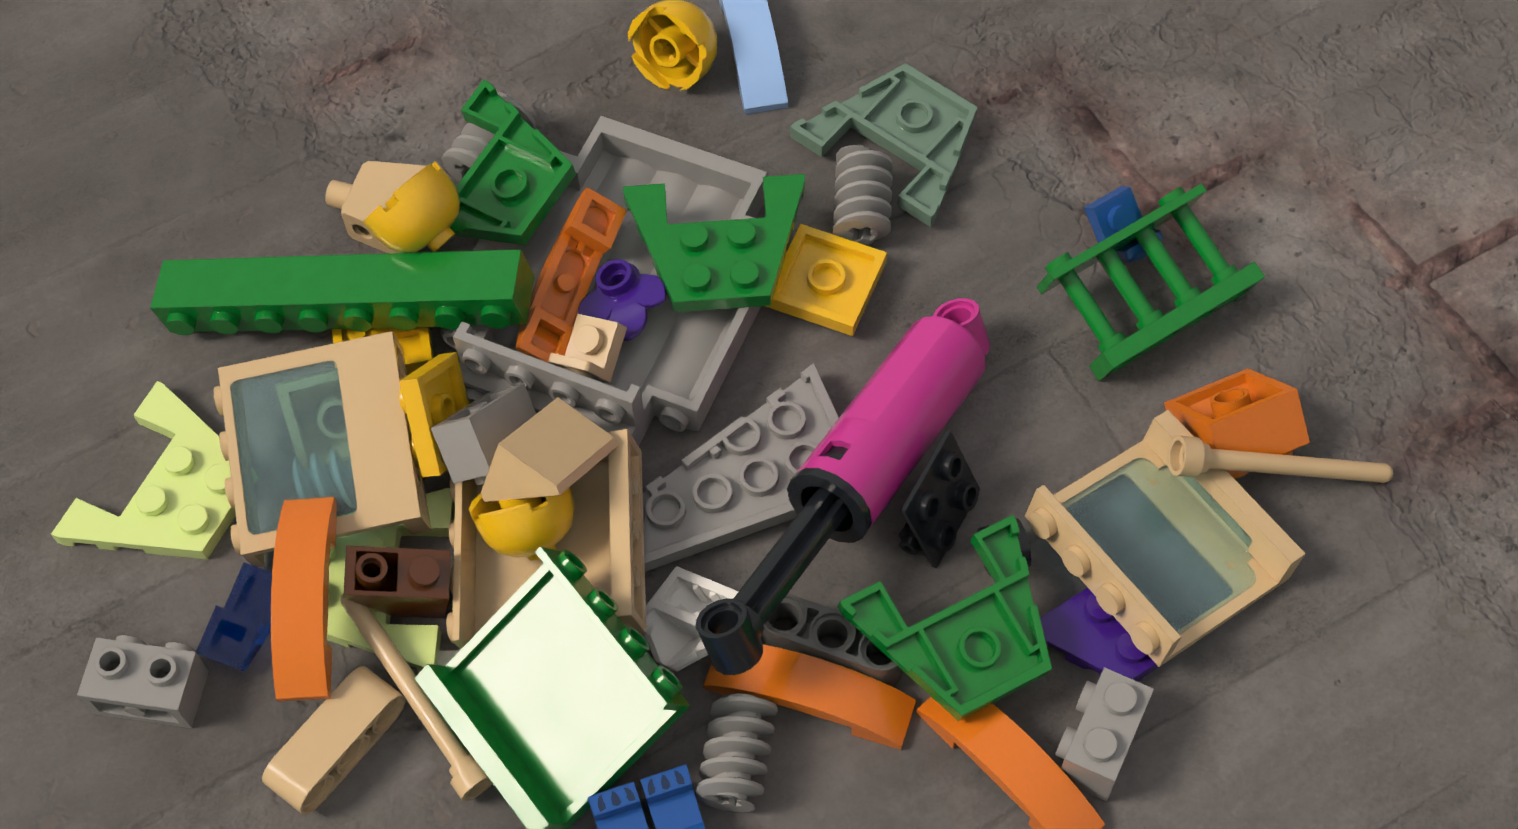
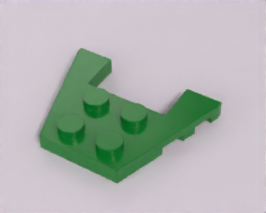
[450,79,576,245]
[623,174,805,312]
[837,515,1052,721]

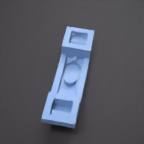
[719,0,788,115]

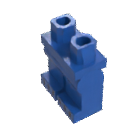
[587,764,705,829]

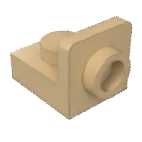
[548,314,627,383]

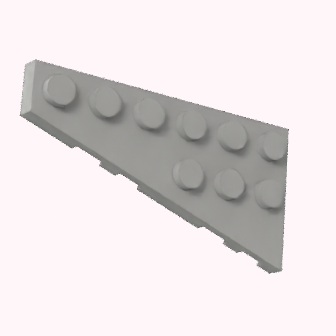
[643,363,839,572]

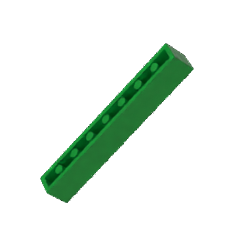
[150,249,535,335]

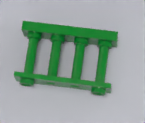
[1037,183,1265,381]

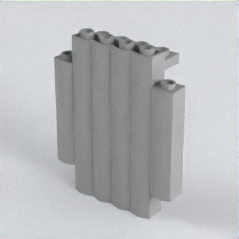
[439,116,789,446]

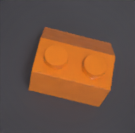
[1164,368,1310,479]

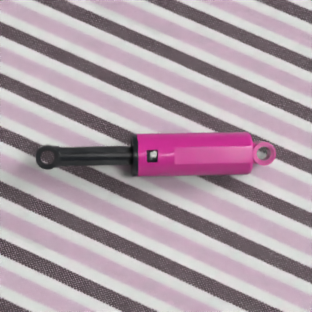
[696,298,990,675]

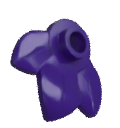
[578,259,666,341]

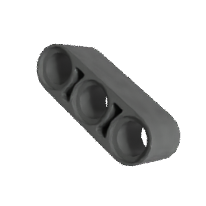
[761,594,903,686]

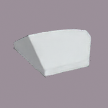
[644,566,739,672]

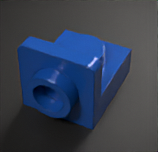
[1084,186,1164,263]

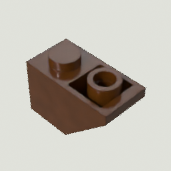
[343,546,451,618]

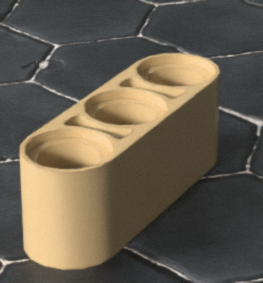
[262,666,406,815]

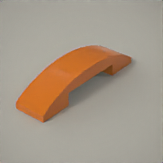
[515,187,627,362]
[271,497,337,702]
[703,644,916,750]
[916,697,1105,829]

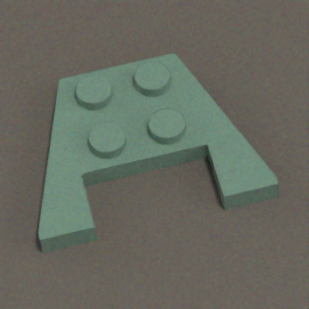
[790,63,978,227]

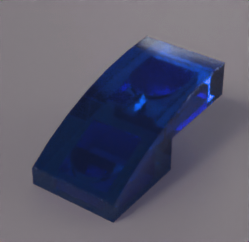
[196,562,272,672]

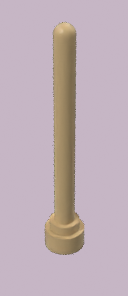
[1168,436,1394,483]
[341,594,493,801]

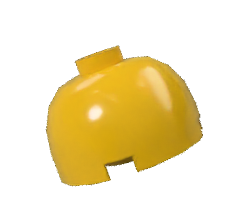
[627,0,718,91]
[363,161,460,253]
[468,487,575,561]

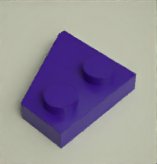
[1040,588,1165,681]

